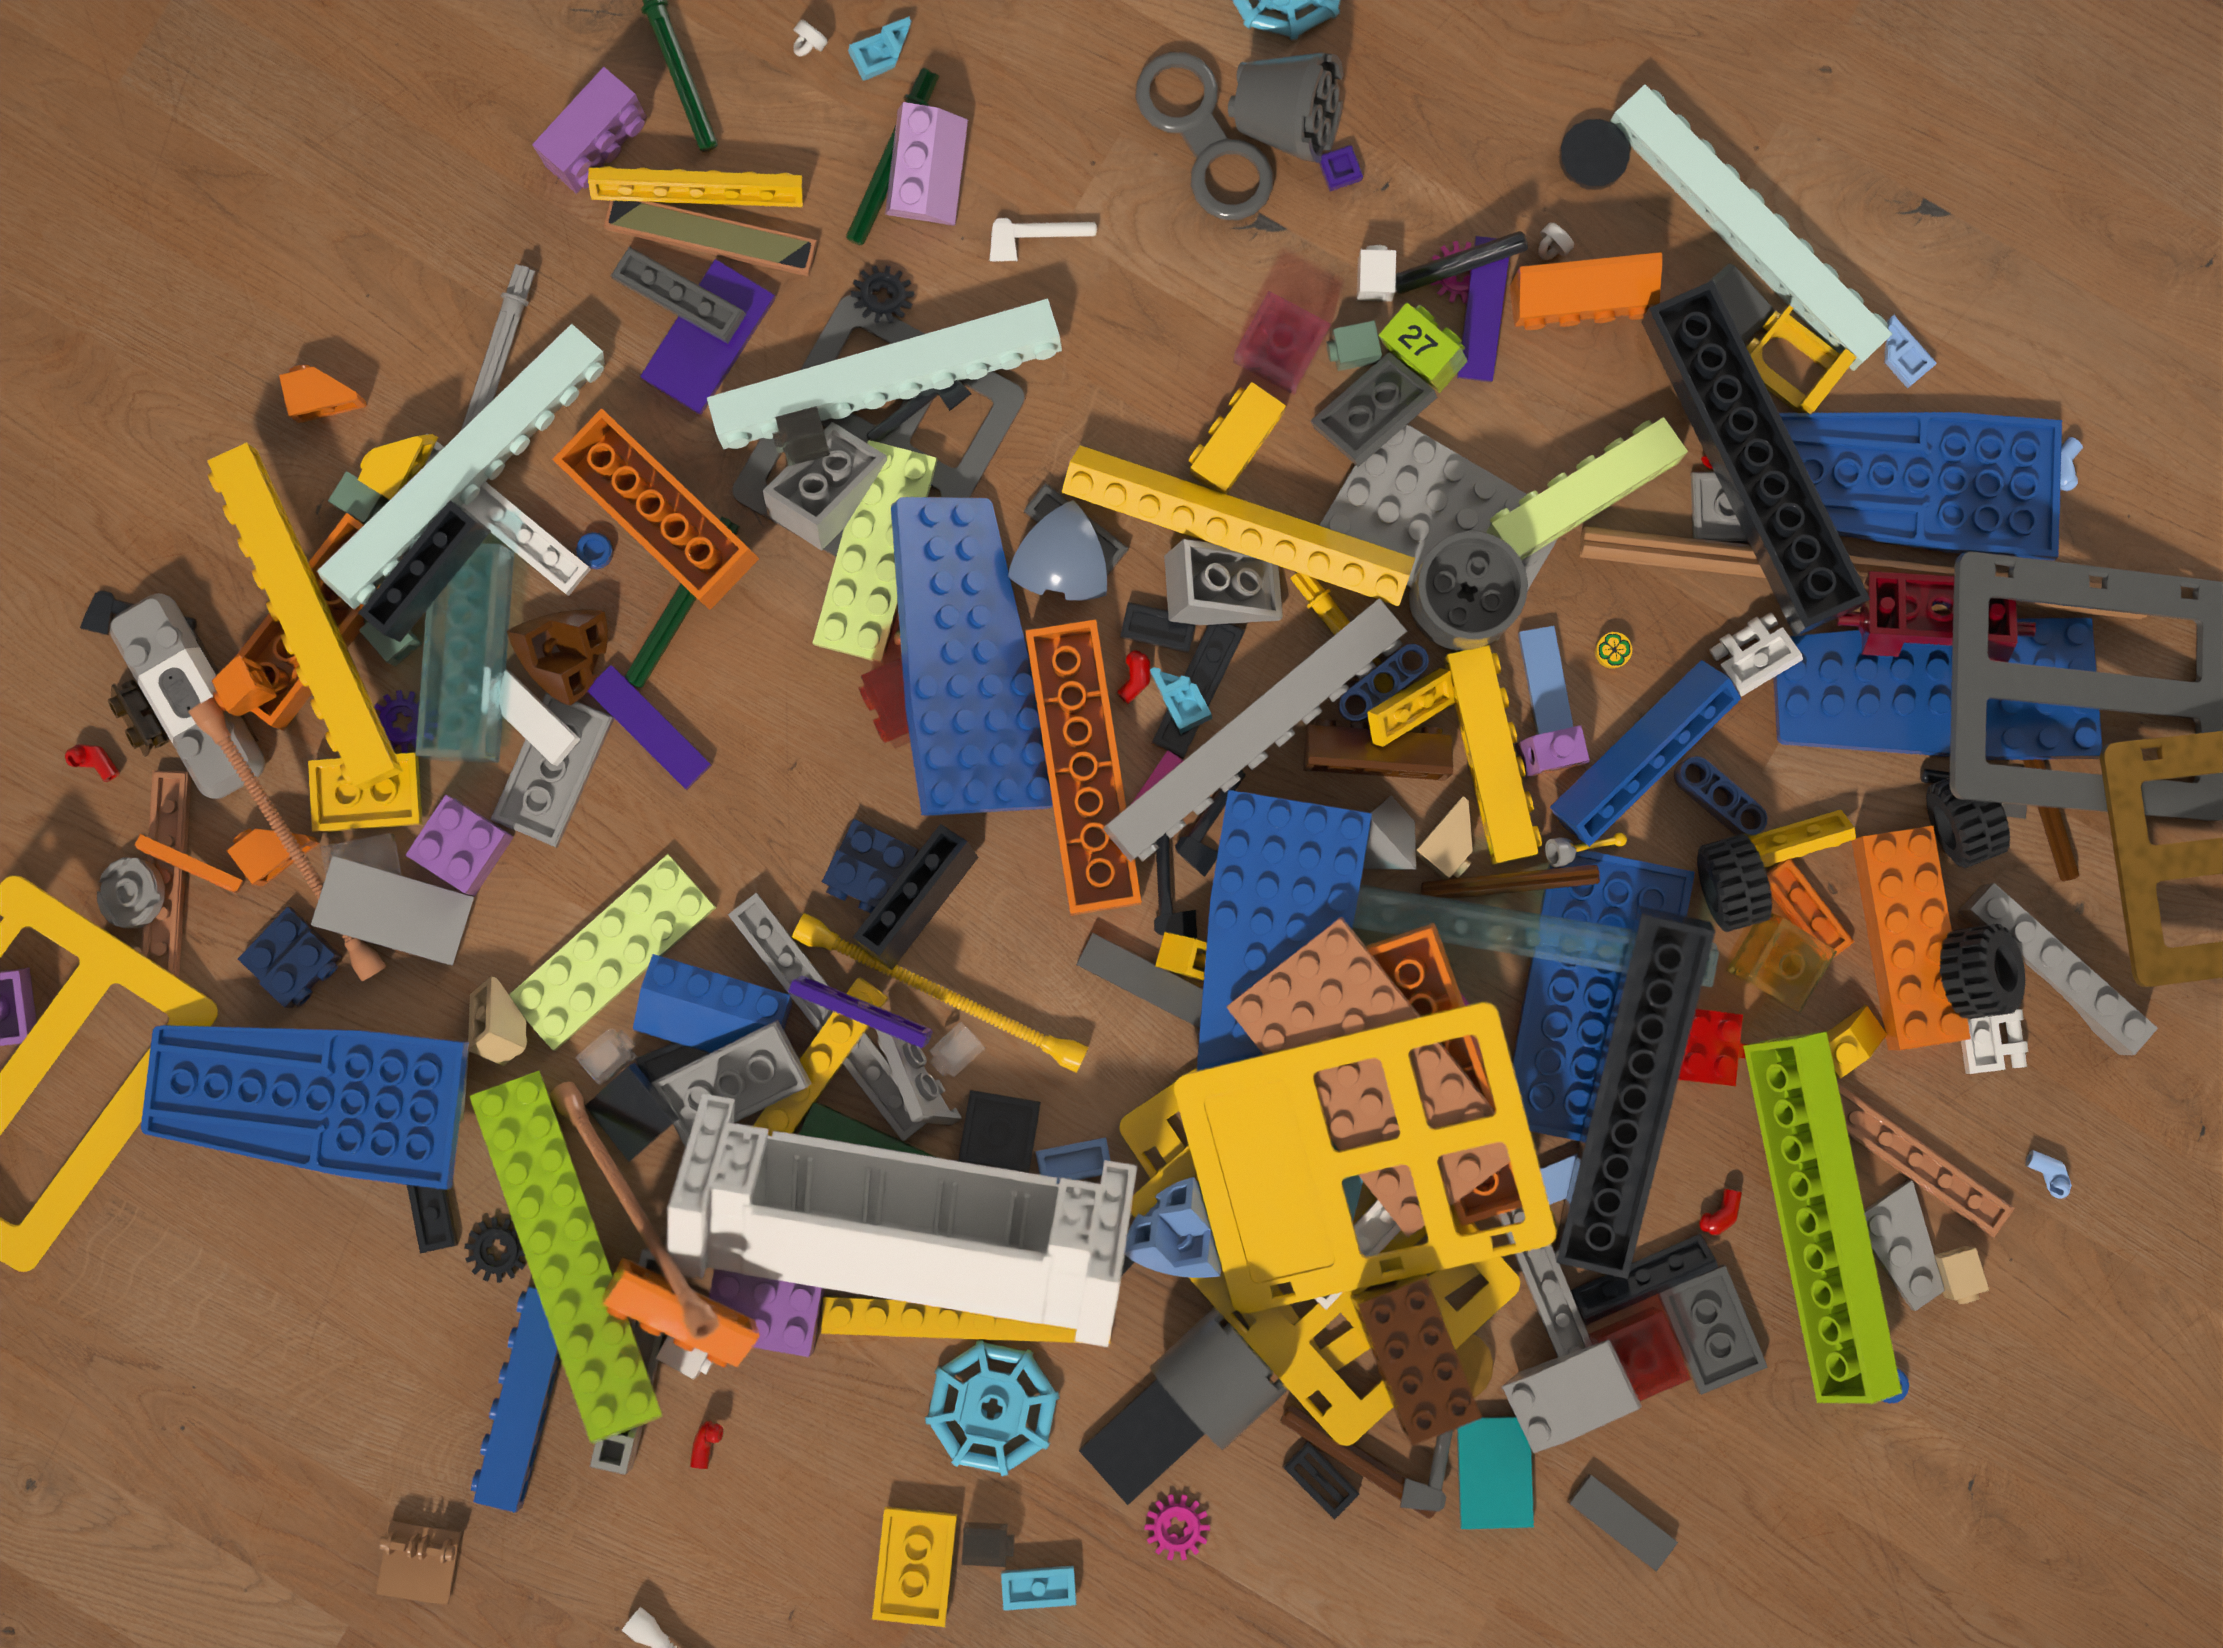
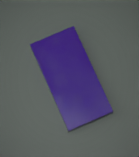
[640,259,776,415]

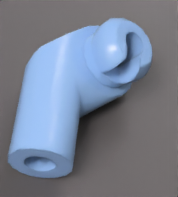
[2060,437,2083,491]
[2025,1150,2071,1199]

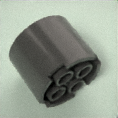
[1409,531,1528,652]
[1149,1307,1288,1450]

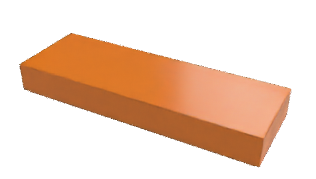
[135,834,244,894]
[1766,859,1854,964]

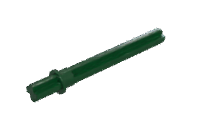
[641,0,718,152]
[846,68,939,246]
[625,516,740,688]

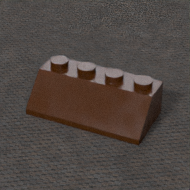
[1303,719,1453,781]

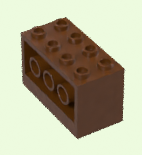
[1350,1274,1482,1446]

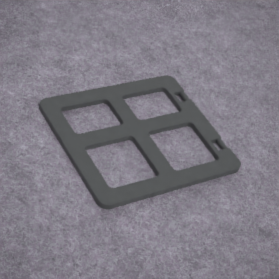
[733,295,1025,557]

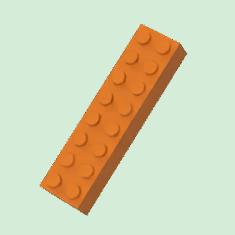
[1025,619,1142,916]
[1366,922,1522,1226]

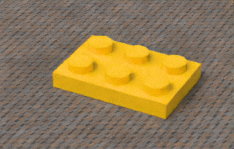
[308,752,422,833]
[872,1507,957,1627]

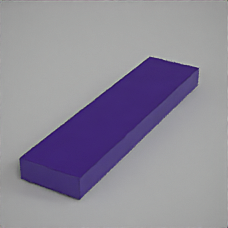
[1457,236,1509,382]
[588,665,712,790]
[788,975,933,1048]

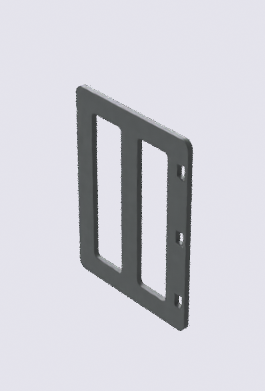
[1950,552,2223,821]

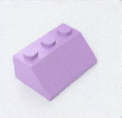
[885,102,968,225]

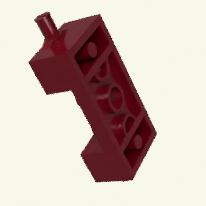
[1836,571,2036,662]

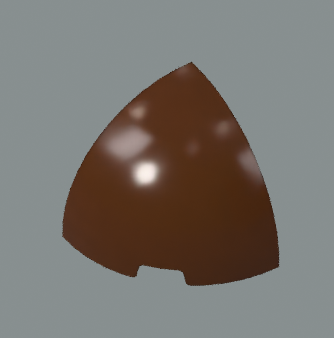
[506,610,608,706]

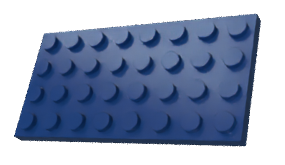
[1512,850,1695,1141]

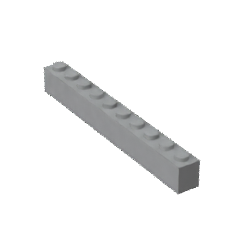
[1103,598,1407,862]

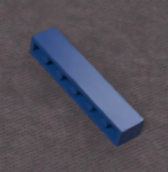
[1550,660,1741,847]
[471,1284,561,1513]

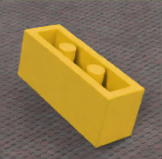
[1188,382,1286,494]

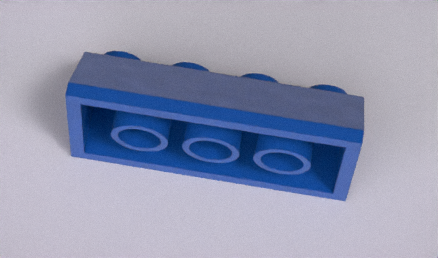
[633,954,793,1053]

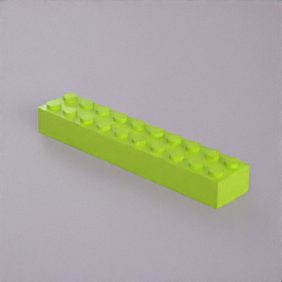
[1743,1031,1902,1404]
[469,1071,663,1444]

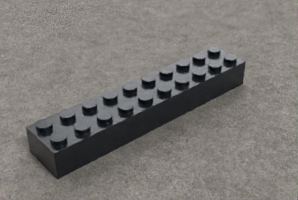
[1641,280,1870,637]
[1554,906,1715,1279]

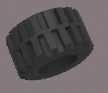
[1926,777,2010,868]
[1697,834,1772,932]
[1940,924,2026,1019]

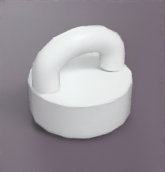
[793,20,828,56]
[1538,222,1574,260]

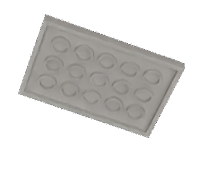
[1319,424,1558,641]

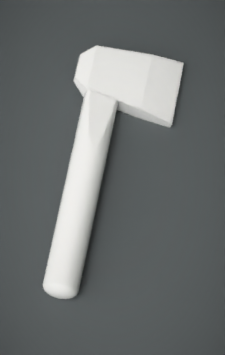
[990,218,1097,261]

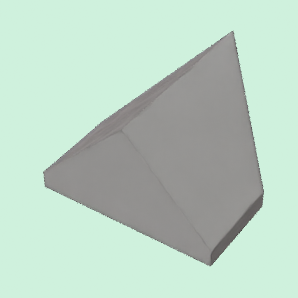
[1363,796,1416,869]

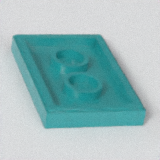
[1456,1416,1534,1529]

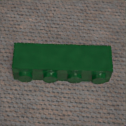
[799,1102,938,1158]

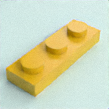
[1367,668,1455,747]
[1748,809,1856,867]

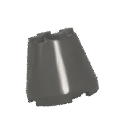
[1228,52,1344,163]

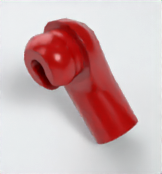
[1116,650,1151,704]

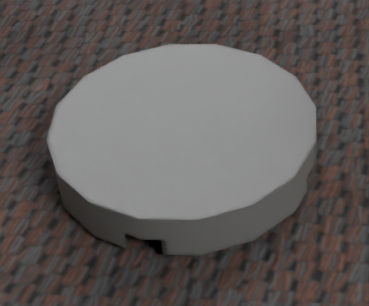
[97,858,165,929]

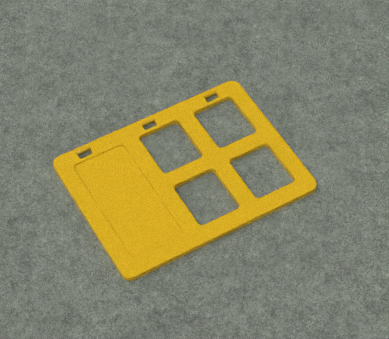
[1174,1002,1556,1313]

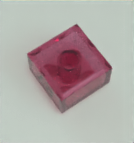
[1233,291,1331,395]

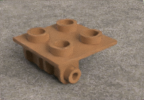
[376,1521,461,1606]

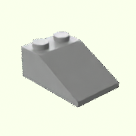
[763,422,887,551]
[1164,539,1283,625]
[1502,1339,1642,1453]

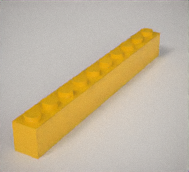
[207,442,403,790]
[1062,445,1415,606]

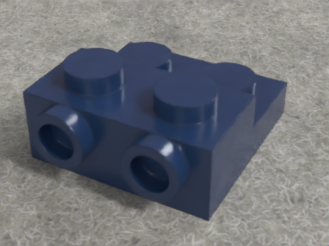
[822,819,919,914]
[238,907,342,1008]

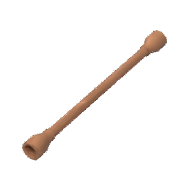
[188,697,386,981]
[550,1082,719,1339]

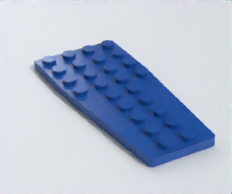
[1779,412,2062,561]
[891,497,1053,816]
[1773,618,2102,760]
[1197,790,1372,1071]
[141,1025,469,1190]

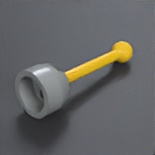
[1545,832,1627,868]

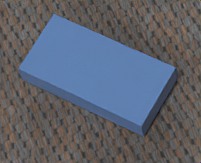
[1036,1137,1111,1184]

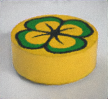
[1595,632,1632,669]

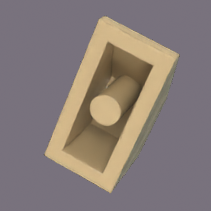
[1416,796,1473,880]
[468,976,527,1066]

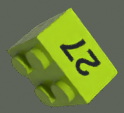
[1378,302,1467,393]

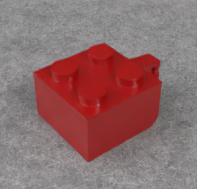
[1678,1009,1748,1086]

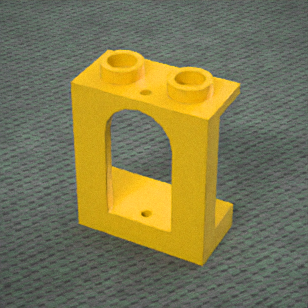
[1746,305,1857,415]

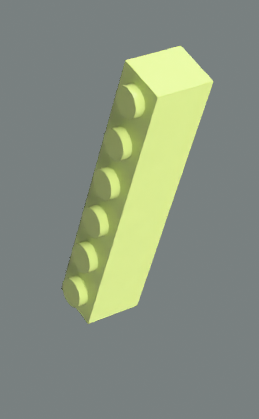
[1485,417,1688,560]

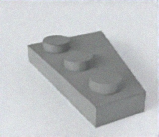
[876,1029,962,1125]
[1864,1180,1945,1311]

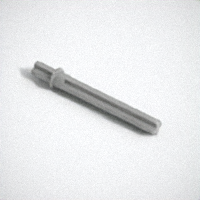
[460,264,535,432]

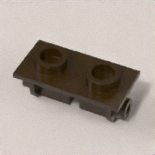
[108,680,168,757]

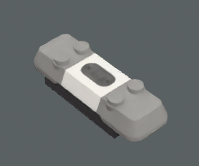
[110,593,265,799]

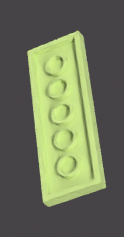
[813,440,938,663]
[509,854,716,1051]

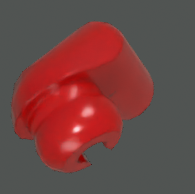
[65,744,120,782]
[1699,1188,1742,1235]
[690,1420,724,1469]

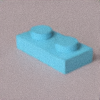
[1001,1566,1076,1610]

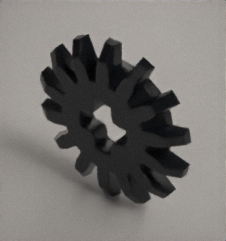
[851,265,914,323]
[464,1217,525,1283]

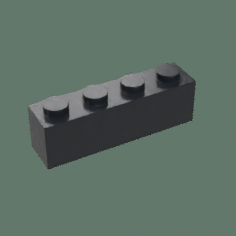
[358,500,491,642]
[853,824,979,970]

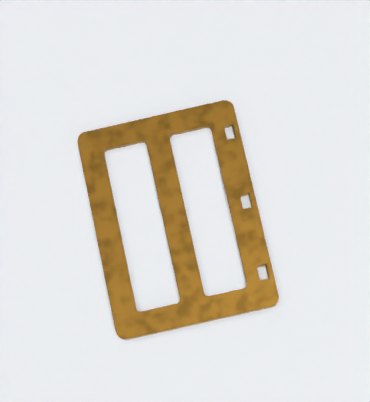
[2100,731,2223,987]

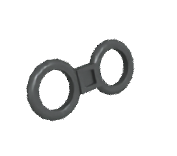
[1136,52,1273,220]

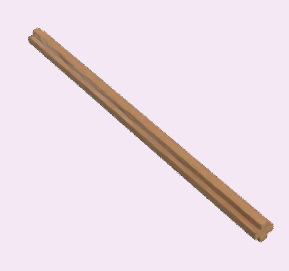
[1579,526,2147,620]

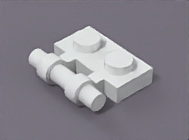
[1709,612,1803,697]
[1961,1009,2029,1074]

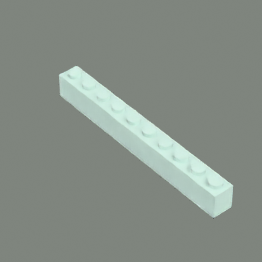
[1610,84,1892,371]
[707,299,1062,449]
[318,324,605,610]

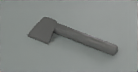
[1400,1430,1453,1512]

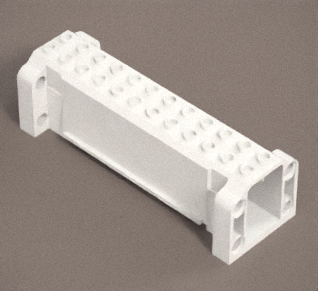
[668,1094,1137,1347]

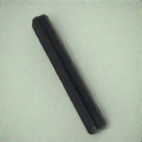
[1395,231,1528,294]

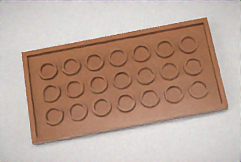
[1227,917,1510,1237]

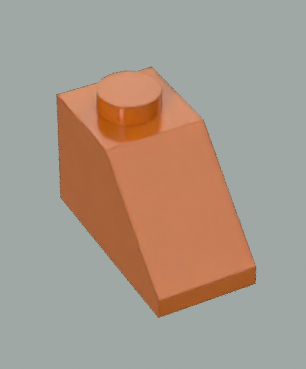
[279,365,367,423]
[212,656,277,717]
[226,829,319,887]

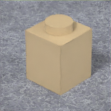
[1935,1246,1989,1304]

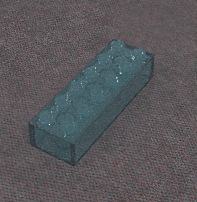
[416,544,514,763]

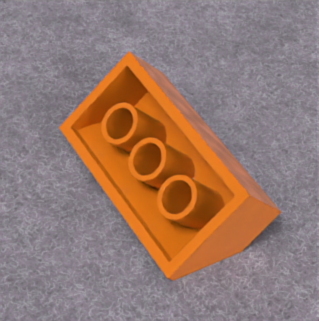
[1510,252,1662,330]
[602,1257,760,1367]

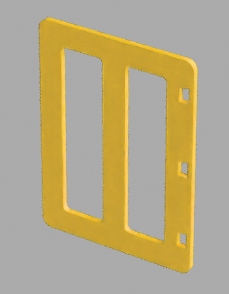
[0,875,218,1272]

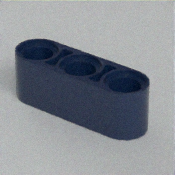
[1338,644,1429,722]
[1674,756,1768,837]

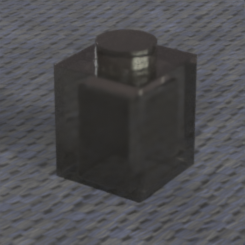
[772,406,830,466]
[961,1522,1015,1567]

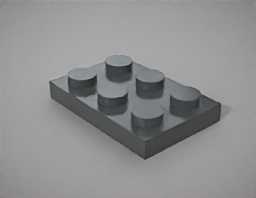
[1311,352,1437,467]
[1657,1265,1768,1395]

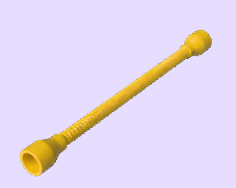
[792,913,1089,1073]

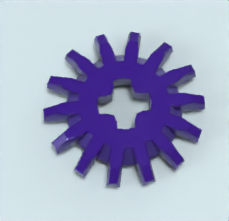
[374,690,434,753]

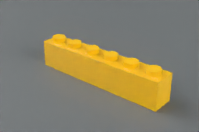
[1444,645,1542,865]

